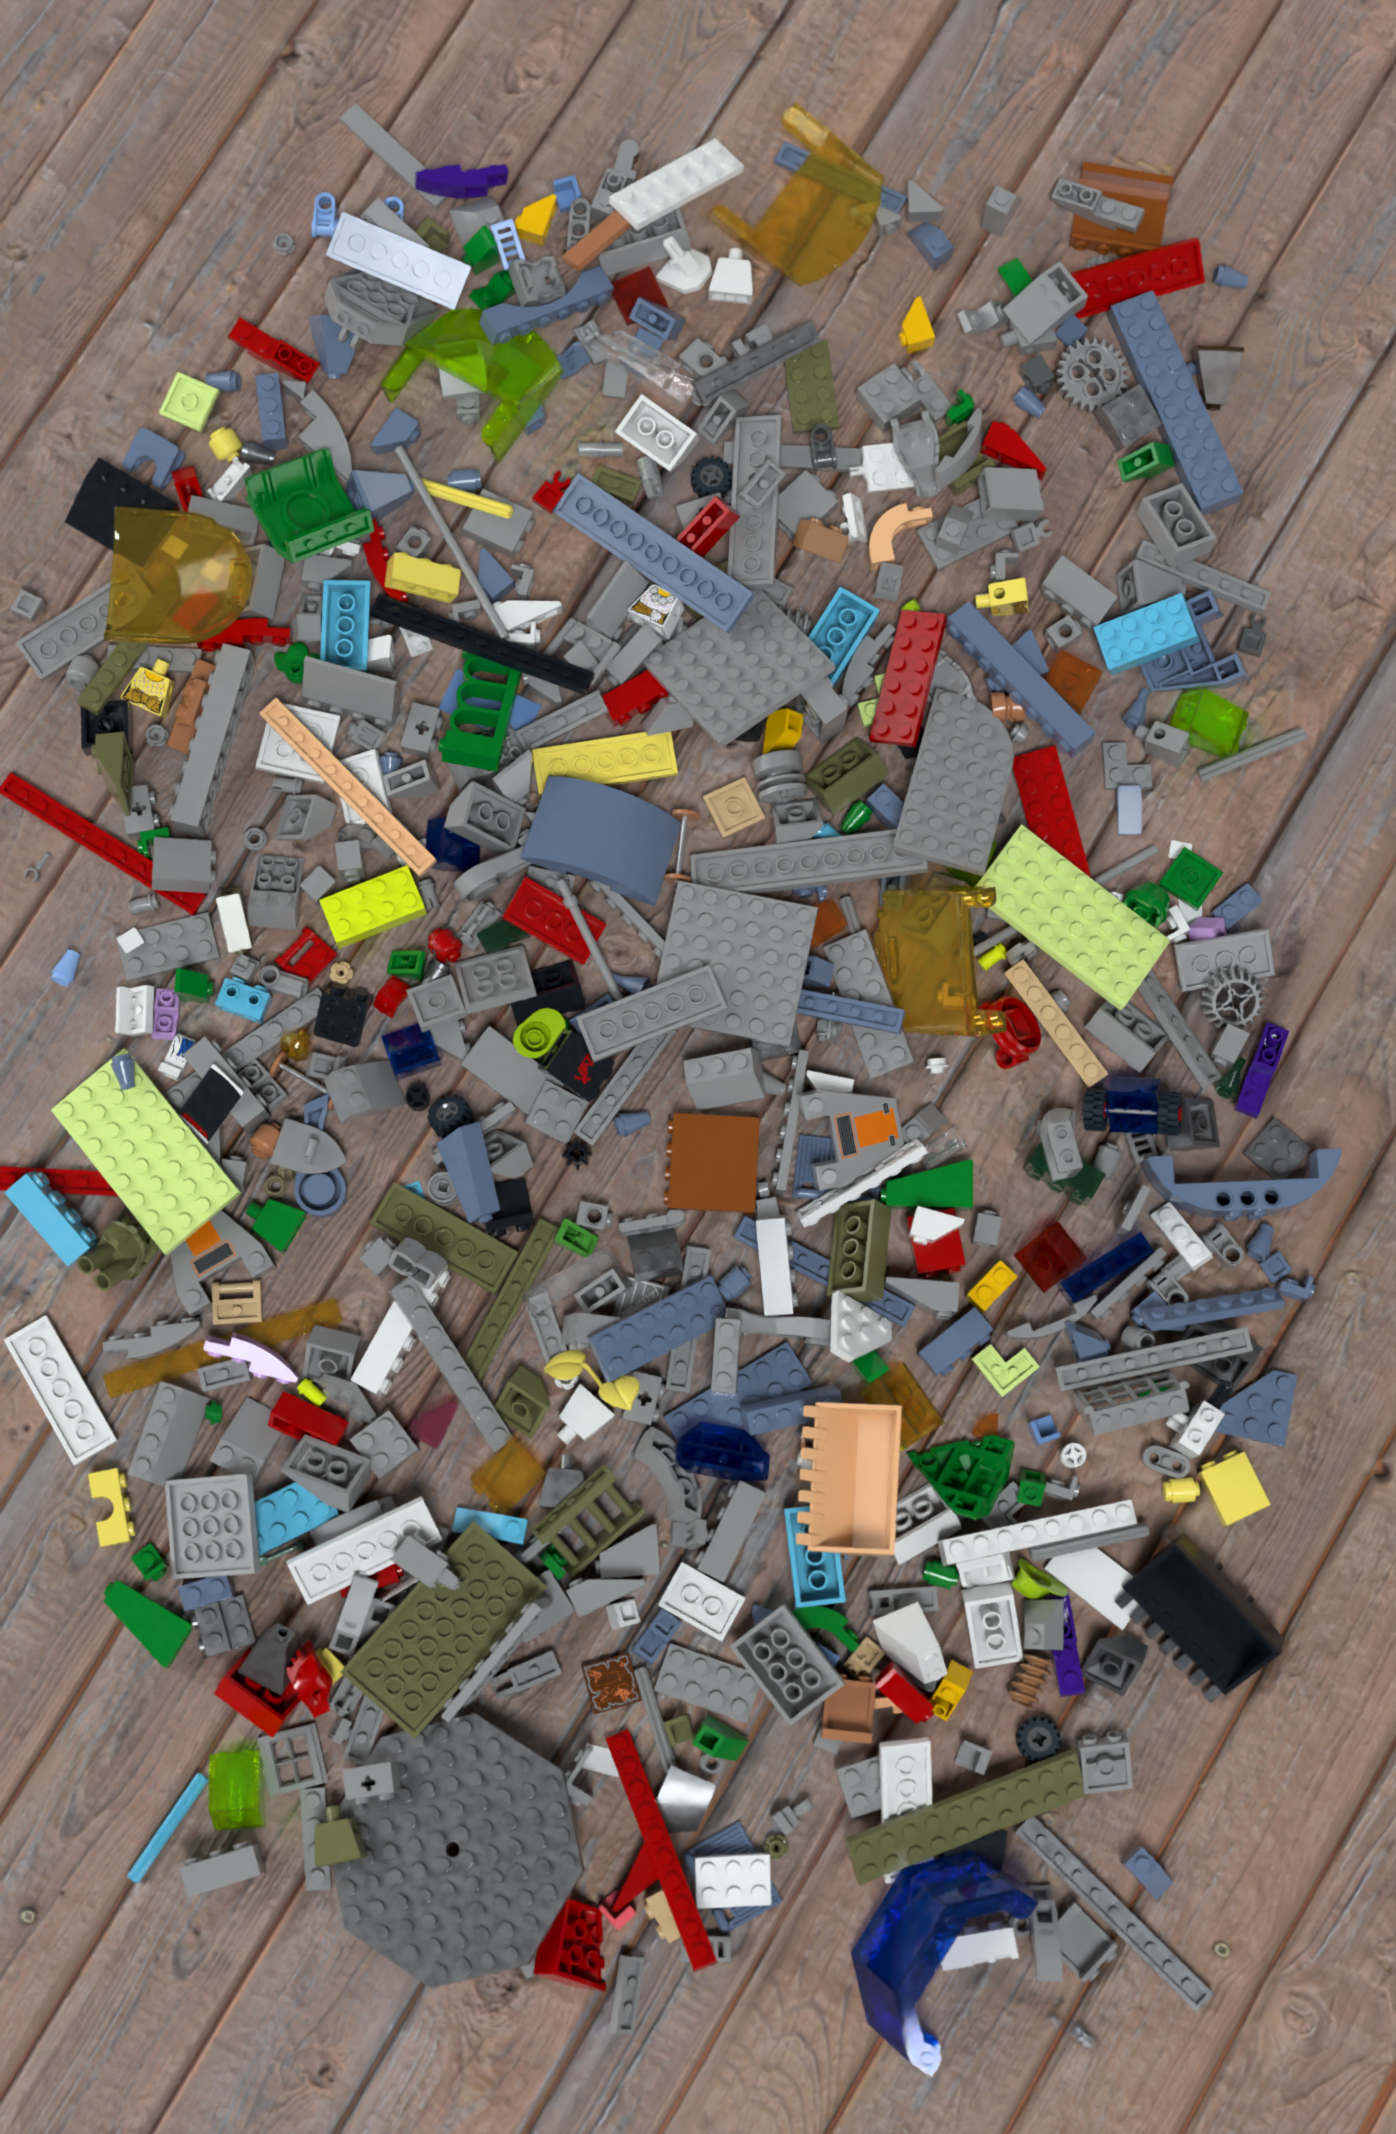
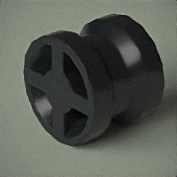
[405,1085,430,1112]

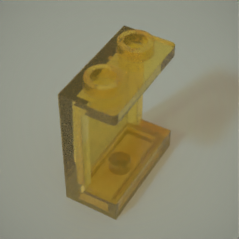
[470,1438,547,1515]

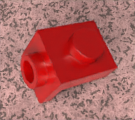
[373,975,412,1018]

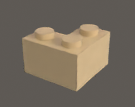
[644,1888,680,1943]

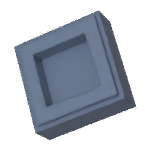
[1258,1251,1293,1284]

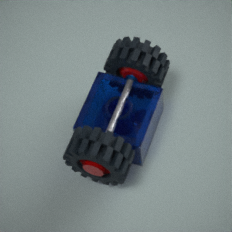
[1083,1076,1183,1136]

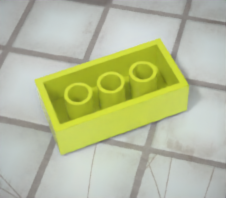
[319,865,427,949]

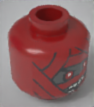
[428,928,463,963]

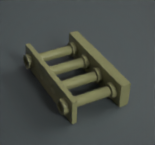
[530,1464,646,1578]

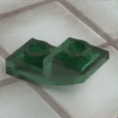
[477,920,531,955]

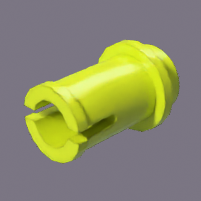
[977,943,1007,971]
[297,1378,328,1407]

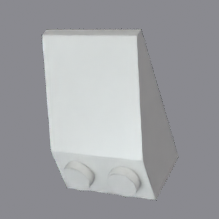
[961,1582,1024,1669]

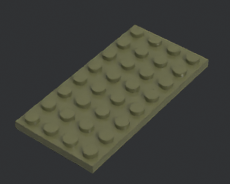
[340,1521,547,1739]

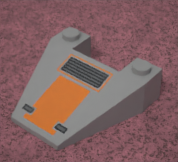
[797,1089,904,1190]
[171,1210,277,1318]

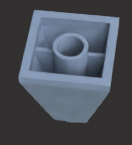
[309,315,355,379]
[345,470,415,522]

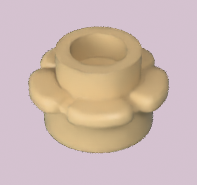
[330,962,353,985]

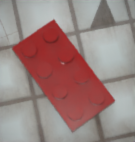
[501,876,607,966]

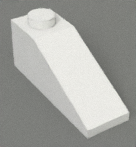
[487,600,562,638]

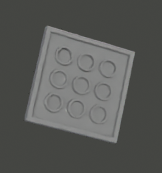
[165,1473,260,1579]

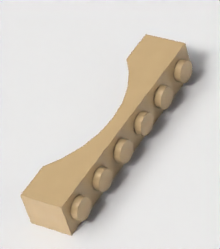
[1004,959,1109,1088]

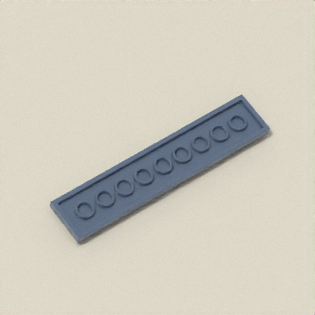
[552,473,756,634]

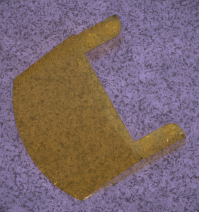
[706,102,884,287]
[874,885,1007,1037]

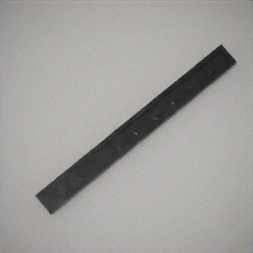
[370,593,594,695]

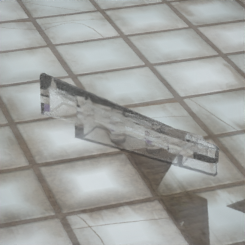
[590,330,696,411]

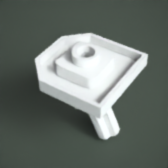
[656,236,712,294]

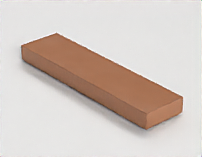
[562,210,632,271]

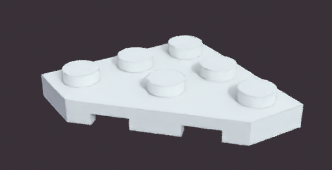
[830,1290,892,1363]

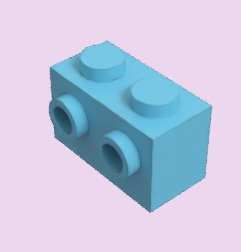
[215,977,273,1024]

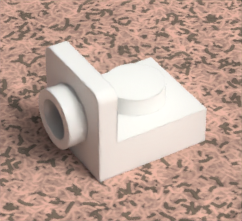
[507,621,541,651]
[399,627,433,657]
[1166,905,1190,945]

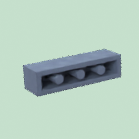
[740,1384,842,1436]

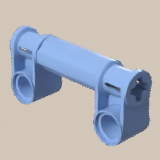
[312,192,405,238]

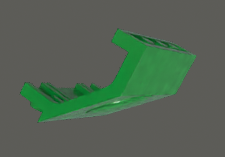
[244,447,374,563]

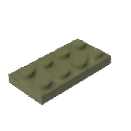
[784,340,839,435]

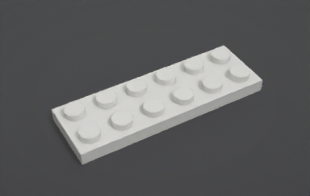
[609,138,744,231]
[4,1315,118,1466]
[286,1496,443,1605]
[879,1737,934,1884]

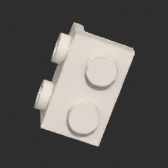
[115,985,154,1037]

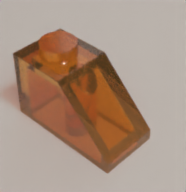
[810,901,848,951]

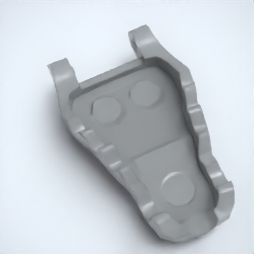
[890,410,942,498]
[928,648,978,704]

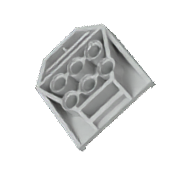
[324,268,441,351]

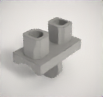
[573,320,614,366]

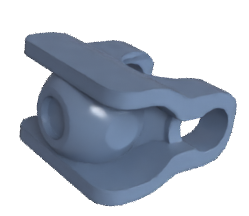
[123,428,185,490]

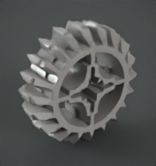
[1201,968,1266,1029]

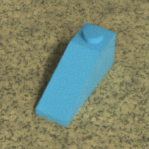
[452,1507,529,1545]

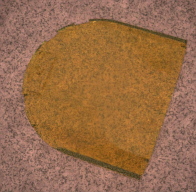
[104,507,252,644]

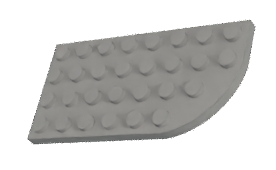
[891,688,1014,876]

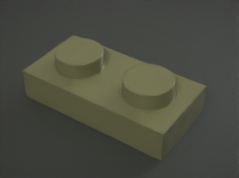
[592,466,642,505]

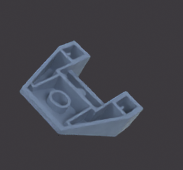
[1140,590,1250,692]

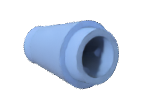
[51,950,80,987]

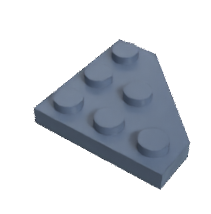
[1214,1370,1297,1447]

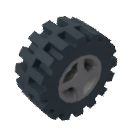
[427,1095,474,1139]

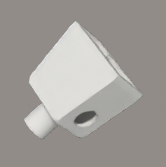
[709,248,753,305]
[557,1384,615,1445]

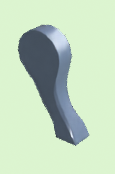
[294,1094,348,1218]

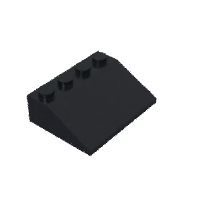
[65,458,180,569]

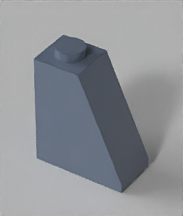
[985,629,1049,694]

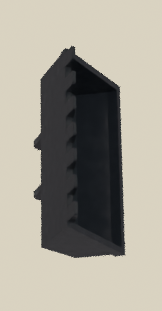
[1115,1532,1285,1702]

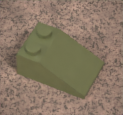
[91,732,134,816]

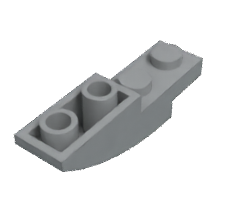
[1051,178,1145,233]
[842,623,896,707]
[103,1318,203,1361]
[1025,1885,1063,1982]

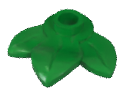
[274,641,320,684]

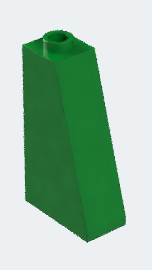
[880,1160,973,1211]
[103,1580,194,1668]

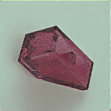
[409,1402,459,1450]

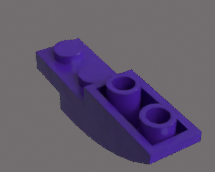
[415,164,508,198]
[1234,1022,1289,1119]
[1044,1593,1085,1697]

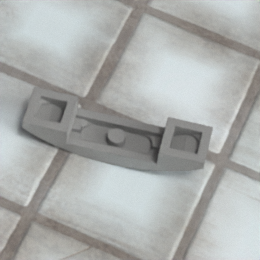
[935,408,984,488]
[1005,1295,1097,1340]

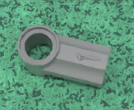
[259,965,309,1000]

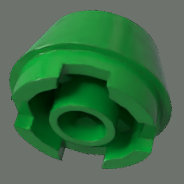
[1123,882,1170,928]

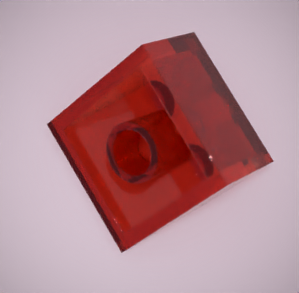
[1014,1221,1087,1293]

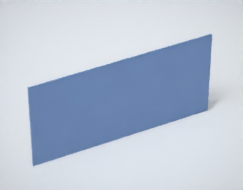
[438,669,542,745]

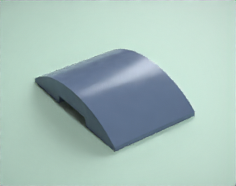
[520,776,681,906]

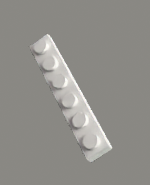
[794,1138,928,1228]

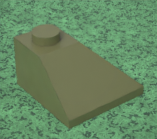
[494,1366,551,1439]

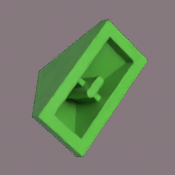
[554,1218,599,1259]

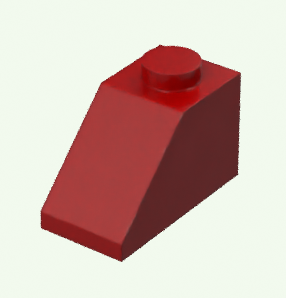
[171,465,204,519]

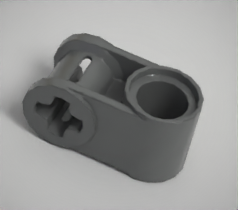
[810,424,837,472]

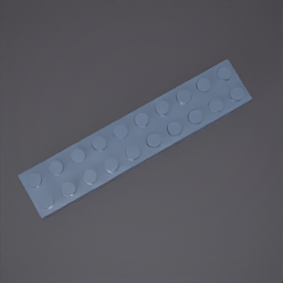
[1107,290,1244,516]

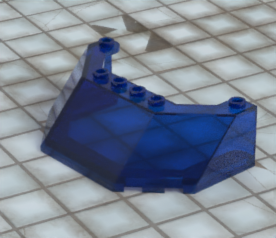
[851,1851,1039,2077]

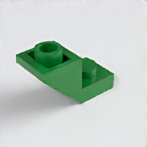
[469,270,516,311]

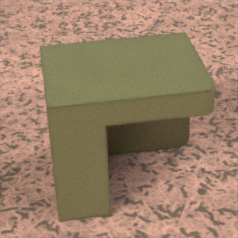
[415,217,450,253]
[663,1714,694,1747]

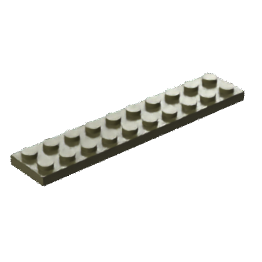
[845,1749,1087,1885]

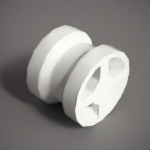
[1060,1443,1086,1468]

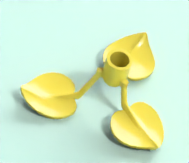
[544,1350,640,1411]

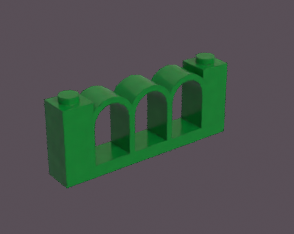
[438,645,526,772]

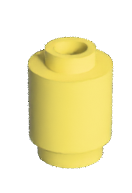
[1163,1477,1200,1504]

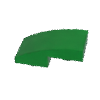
[998,258,1033,298]

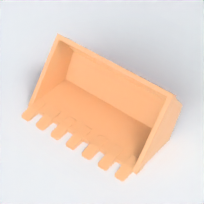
[796,1402,902,1557]

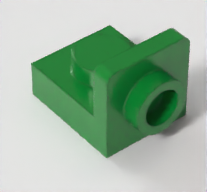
[945,389,974,427]
[137,827,172,859]
[1017,1468,1046,1506]
[131,1543,169,1582]
[538,1543,568,1580]

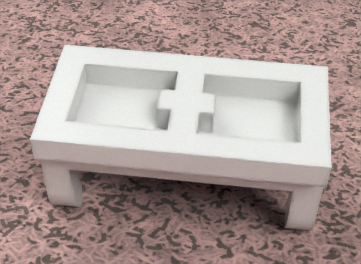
[206,457,253,504]
[956,1552,1015,1589]

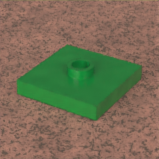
[1158,847,1224,911]

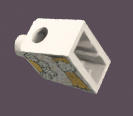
[628,585,684,639]

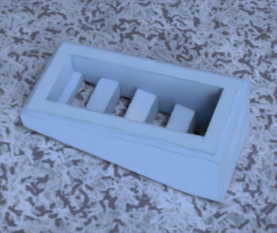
[490,219,526,270]

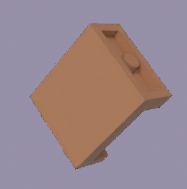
[820,1674,877,1744]

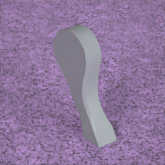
[453,845,533,903]
[725,1307,831,1348]

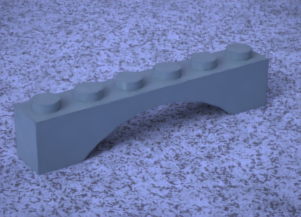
[479,265,614,345]

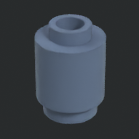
[447,468,481,492]
[717,1266,752,1302]

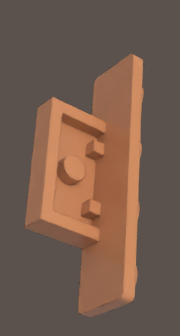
[166,659,216,754]

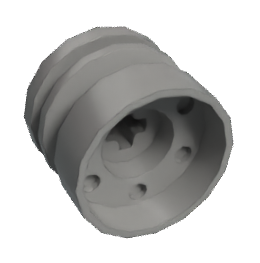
[753,750,808,804]

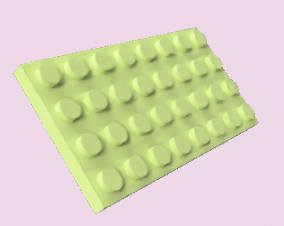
[970,824,1170,1011]
[51,1048,241,1255]

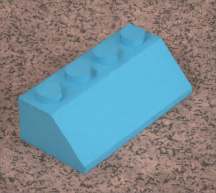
[320,580,371,672]

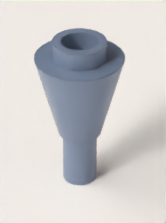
[1122,688,1150,730]
[379,752,403,775]
[611,972,652,995]

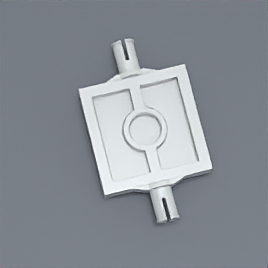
[848,443,914,493]

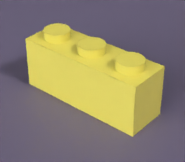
[385,552,461,603]

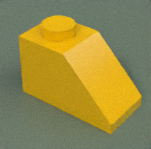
[515,194,557,246]
[898,296,935,354]

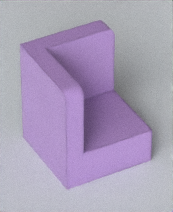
[1188,917,1227,942]

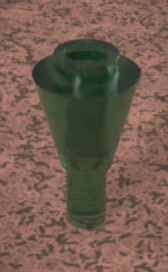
[1215,1057,1246,1099]

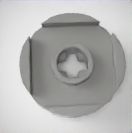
[1005,938,1041,967]

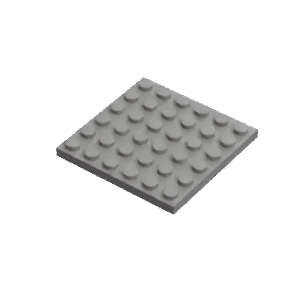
[643,588,836,749]
[656,881,818,1047]

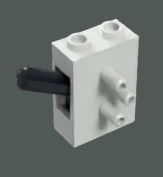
[1166,1380,1233,1460]

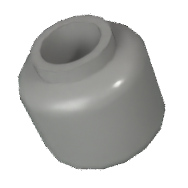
[66,655,100,691]

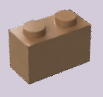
[791,517,849,563]

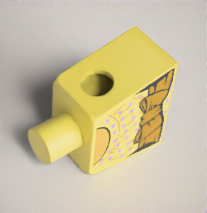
[975,578,1029,616]
[120,659,175,719]

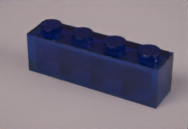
[1057,1231,1154,1306]

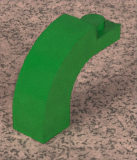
[791,1606,859,1653]

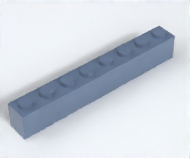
[946,601,1095,758]

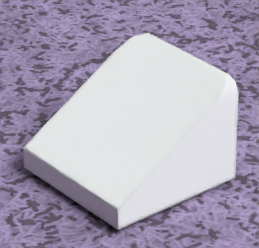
[606,1598,641,1630]

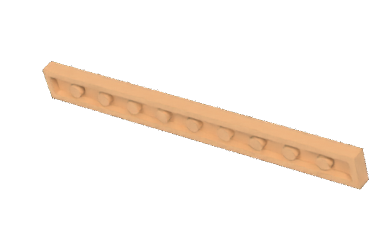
[259,698,437,877]

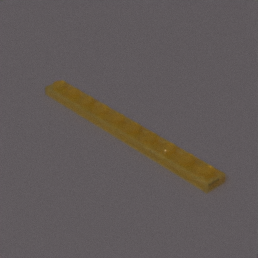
[103,1298,342,1399]

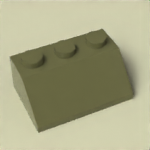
[804,737,889,815]

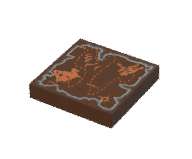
[581,1653,642,1715]

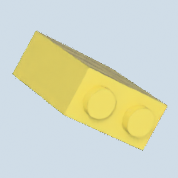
[1197,1450,1271,1527]

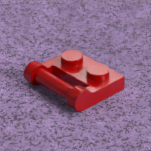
[274,926,338,987]

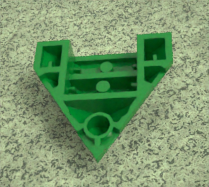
[907,1435,1015,1520]

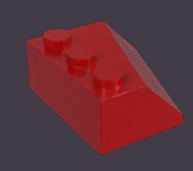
[533,1899,606,1991]

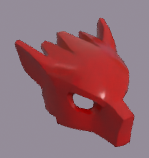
[286,1640,333,1718]

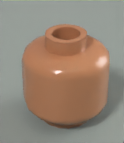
[250,1123,282,1159]

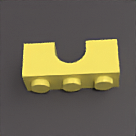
[88,1468,136,1548]

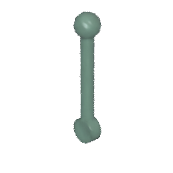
[259,1540,306,1567]

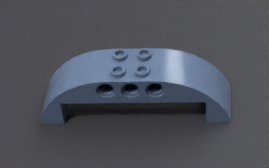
[1141,1148,1341,1221]

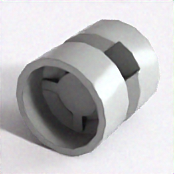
[428,1172,459,1207]

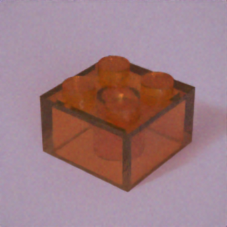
[1045,650,1103,716]

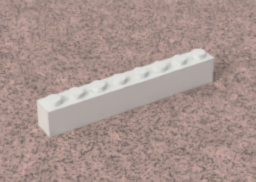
[938,1499,1137,1566]

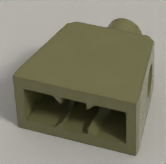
[315,1805,368,1867]

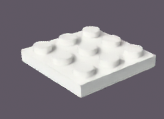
[255,703,341,785]

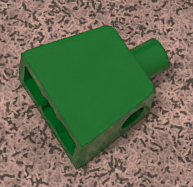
[245,1199,307,1255]

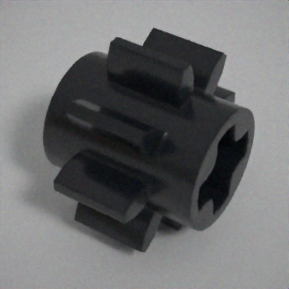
[562,1140,592,1171]

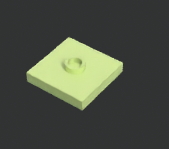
[159,372,220,433]

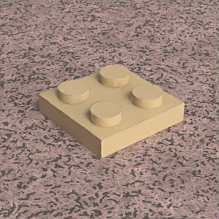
[703,777,765,840]

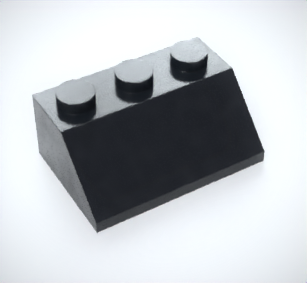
[510,960,586,1026]

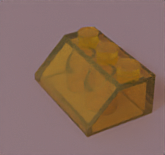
[860,1363,945,1452]

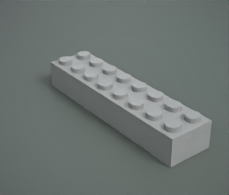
[168,643,256,839]

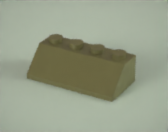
[827,1199,891,1302]

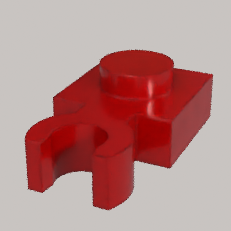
[532,471,571,514]

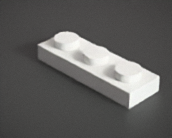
[1150,1202,1213,1271]

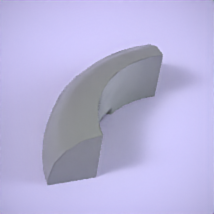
[633,1427,702,1523]

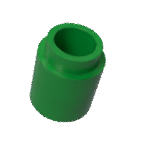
[922,1560,959,1590]

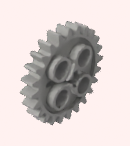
[1055,337,1129,413]

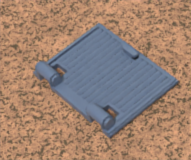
[792,1134,880,1204]
[681,1821,783,1935]

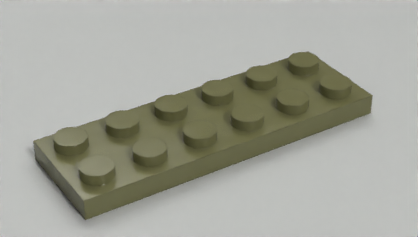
[369,1182,519,1295]

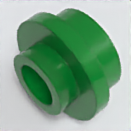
[205,1400,222,1425]

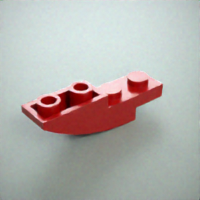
[228,317,320,384]
[363,519,408,603]
[196,618,293,652]

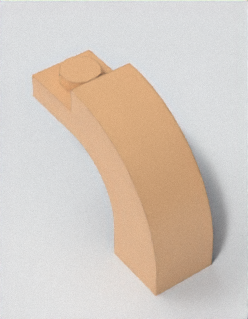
[868,503,933,571]

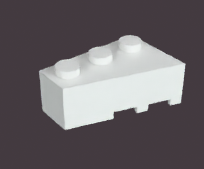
[934,1920,1019,1971]

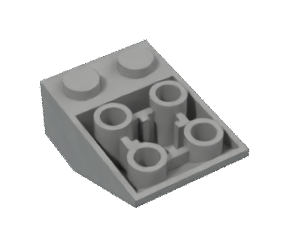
[1002,261,1088,345]
[447,723,524,791]
[247,854,305,930]

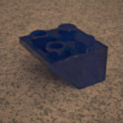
[426,816,480,872]
[381,1023,442,1081]

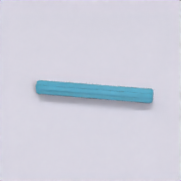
[127,1773,208,1883]

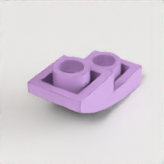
[151,988,181,1040]

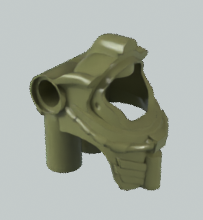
[77,1217,158,1291]

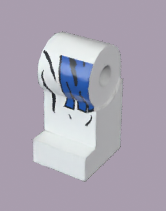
[158,1033,197,1082]

